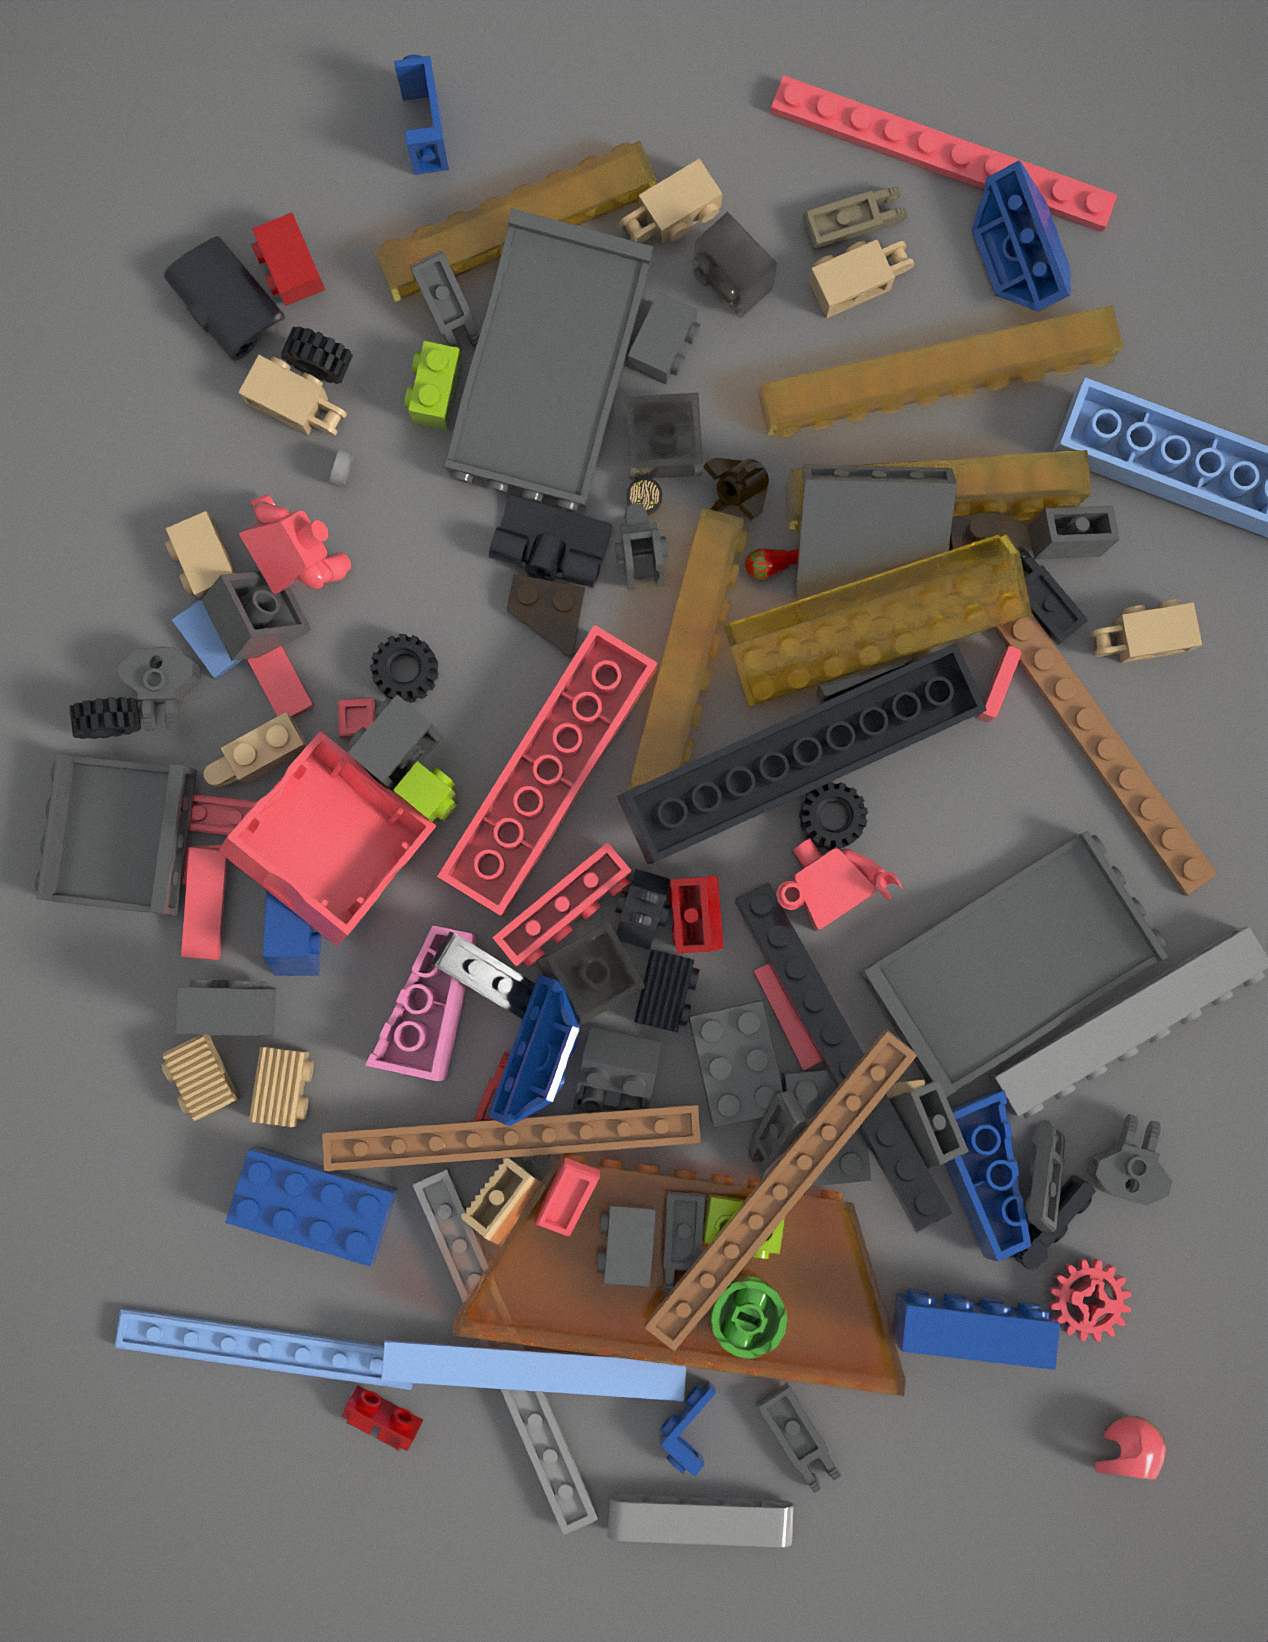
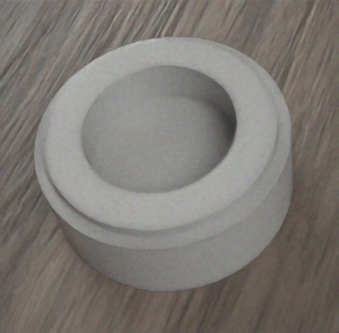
[330,449,354,487]

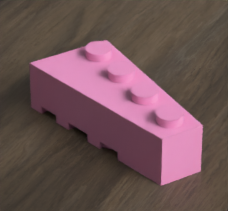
[365,925,477,1081]

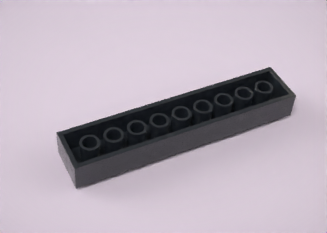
[617,643,987,865]

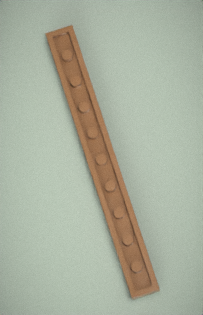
[974,576,1218,896]
[644,1029,917,1352]
[322,1105,701,1171]

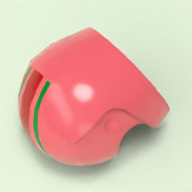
[1095,1415,1166,1480]

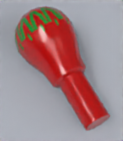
[745,548,799,580]

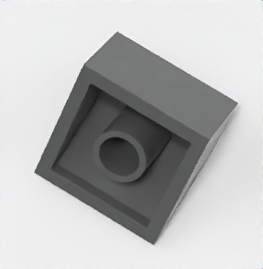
[202,571,311,661]

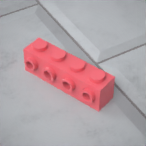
[492,842,632,967]

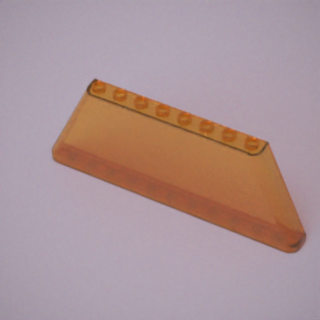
[452,1153,906,1396]

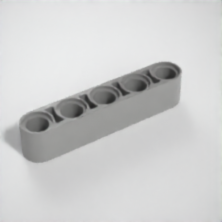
[607,1494,794,1547]

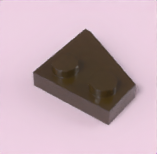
[507,574,585,657]

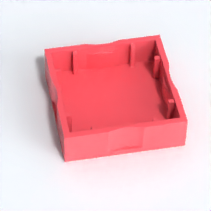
[219,731,436,947]

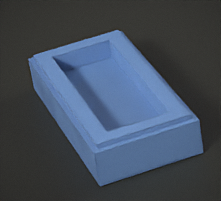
[172,599,244,680]

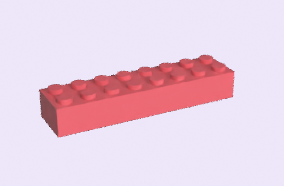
[437,625,657,917]

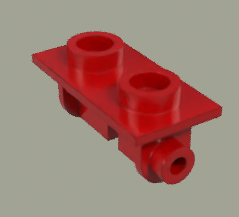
[341,1385,423,1451]

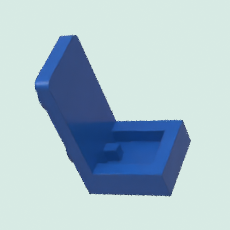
[659,1381,716,1477]

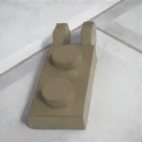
[803,186,908,250]

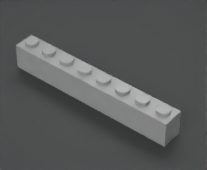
[988,927,1268,1118]

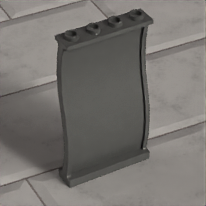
[444,208,653,512]
[859,831,1169,1098]

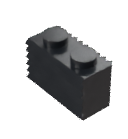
[634,949,700,1033]

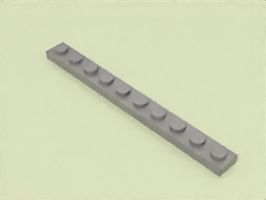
[413,1168,598,1536]

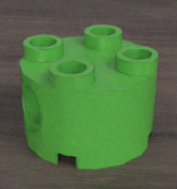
[707,1275,788,1359]

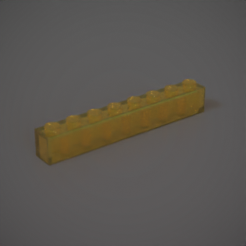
[374,141,657,302]
[628,508,749,791]

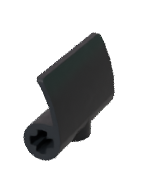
[164,236,285,361]
[489,495,612,588]

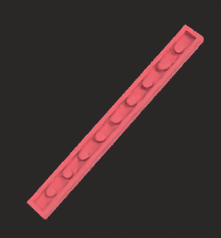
[770,75,1117,232]

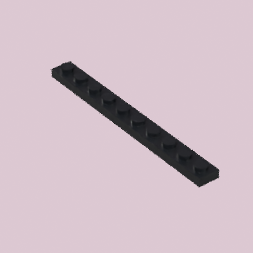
[735,883,952,1233]

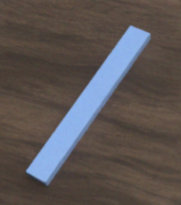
[114,1308,413,1390]
[381,1340,687,1401]

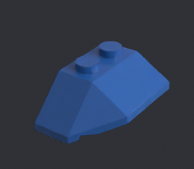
[972,160,1071,312]
[488,975,580,1126]

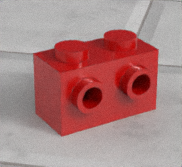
[251,212,325,306]
[669,875,724,954]

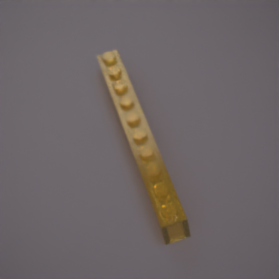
[758,305,1123,437]

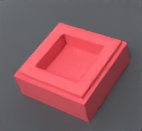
[338,698,376,738]

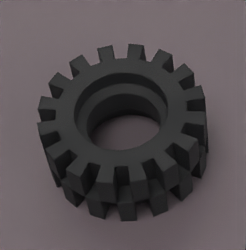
[281,326,353,384]
[370,634,439,703]
[69,697,141,739]
[799,782,868,850]

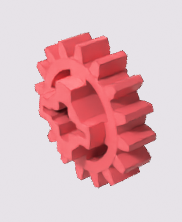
[1047,1257,1132,1342]

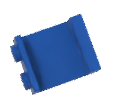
[394,54,449,175]

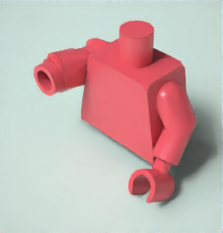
[239,494,351,595]
[776,838,902,931]

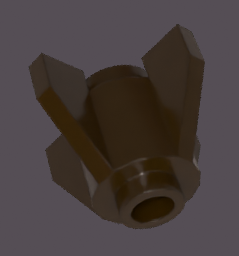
[703,458,769,521]

